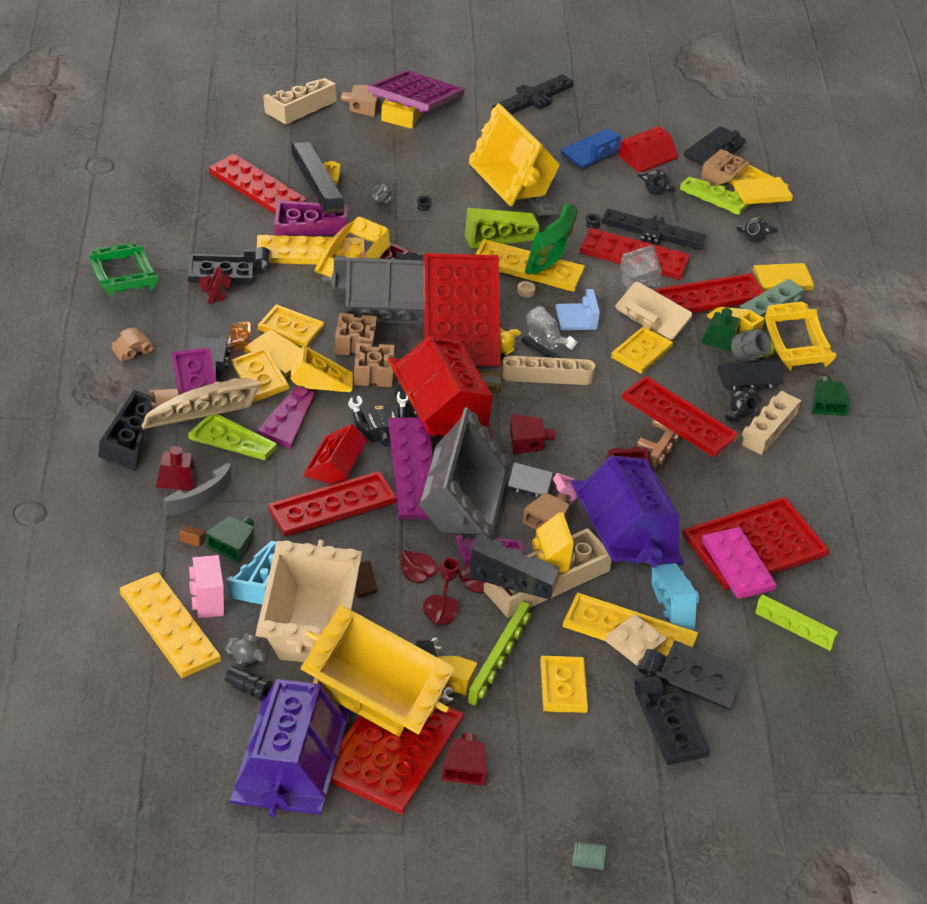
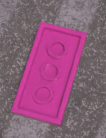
[702,527,777,599]

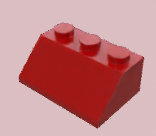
[619,126,678,173]
[303,424,367,485]

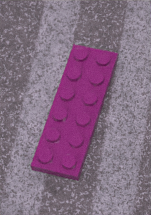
[388,418,433,520]

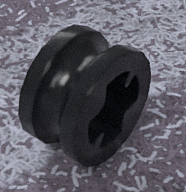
[416,196,432,211]
[585,213,601,229]

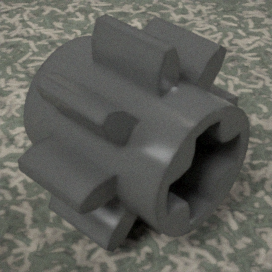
[372,183,392,204]

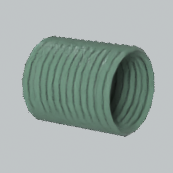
[572,841,606,871]

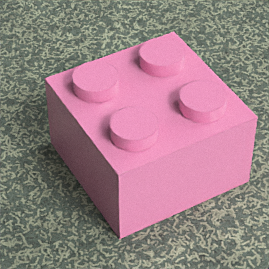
[189,555,224,618]

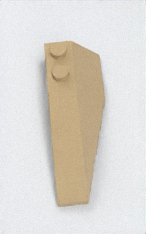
[142,378,260,429]

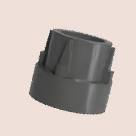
[731,329,771,363]

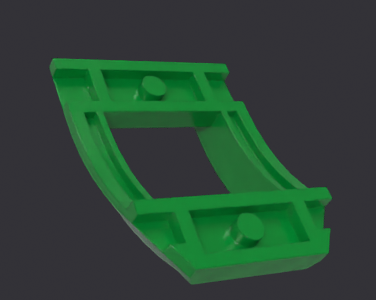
[525,203,578,274]
[89,243,159,298]

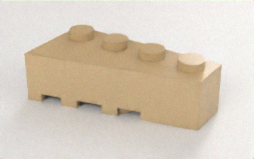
[263,78,337,124]

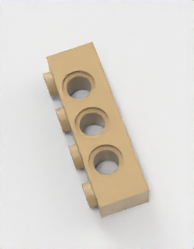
[742,391,801,455]

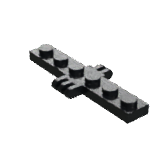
[491,74,573,115]
[602,208,707,250]

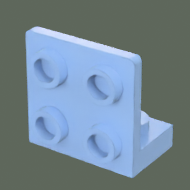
[556,289,600,331]

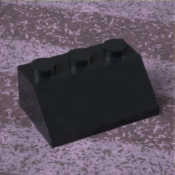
[717,361,783,390]

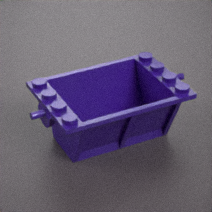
[571,456,684,568]
[230,679,351,817]

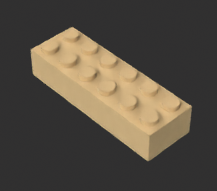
[484,528,611,618]

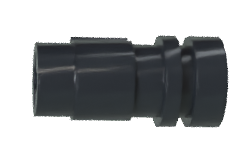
[225,666,273,701]

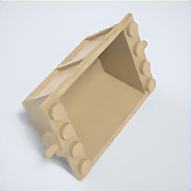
[256,540,362,662]

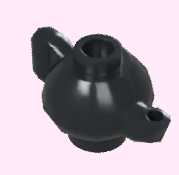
[638,169,676,195]
[736,216,778,243]
[725,387,758,421]

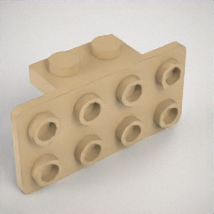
[615,282,692,341]

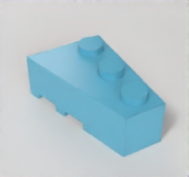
[226,541,277,604]
[651,563,699,630]

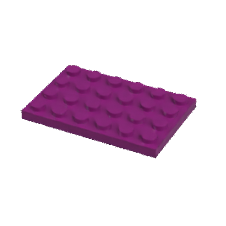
[367,70,465,112]

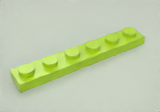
[468,601,531,706]

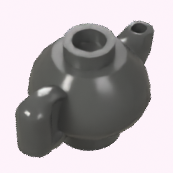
[225,633,266,667]

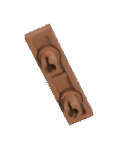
[637,419,680,471]

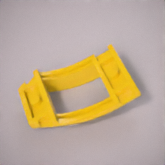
[314,217,391,277]
[765,302,836,371]

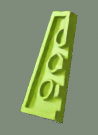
[680,177,750,215]
[189,414,277,460]

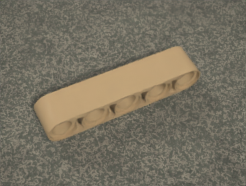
[502,356,596,385]

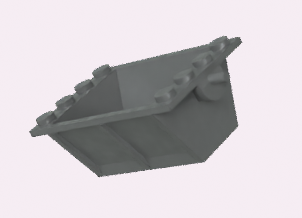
[322,256,424,326]
[419,407,511,540]

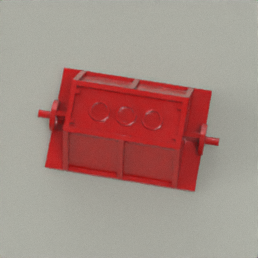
[388,336,494,440]

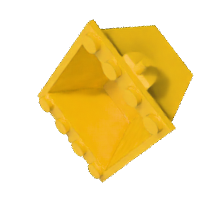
[469,103,560,206]
[301,604,455,736]

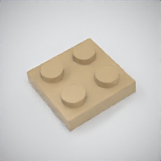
[605,614,667,666]

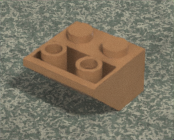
[701,149,749,186]

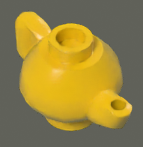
[500,327,521,356]

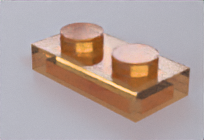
[228,321,251,350]

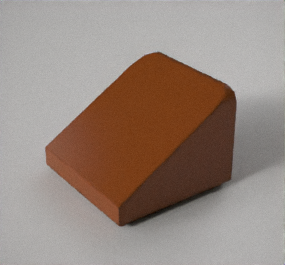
[180,526,207,547]

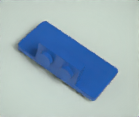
[561,129,623,168]

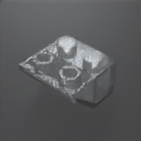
[618,245,662,291]

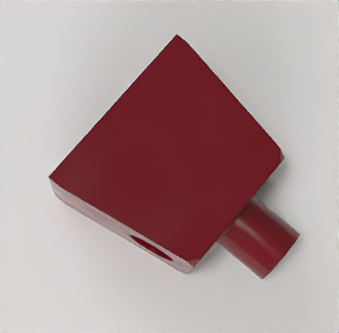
[509,414,555,454]
[156,446,198,491]
[441,732,487,786]

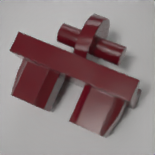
[198,267,231,304]

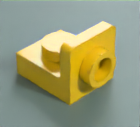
[323,161,341,185]

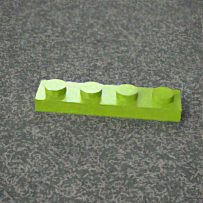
[755,594,838,651]

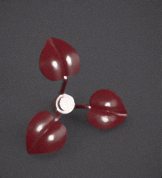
[400,550,485,625]

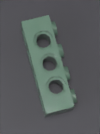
[740,279,805,326]

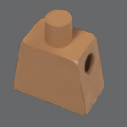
[341,85,380,117]
[523,493,570,530]

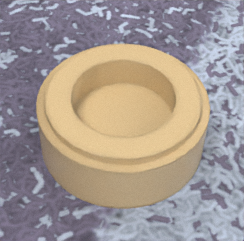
[517,281,535,298]

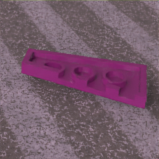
[257,386,315,449]

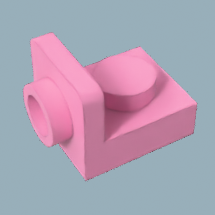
[553,473,578,505]

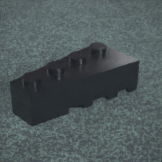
[98,390,152,471]
[468,531,559,600]

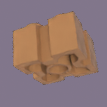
[334,313,377,356]
[354,343,394,387]

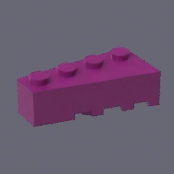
[274,200,348,237]

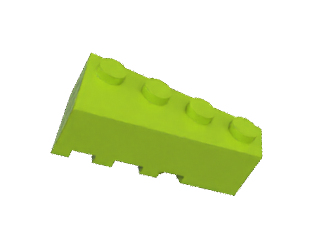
[465,208,539,249]

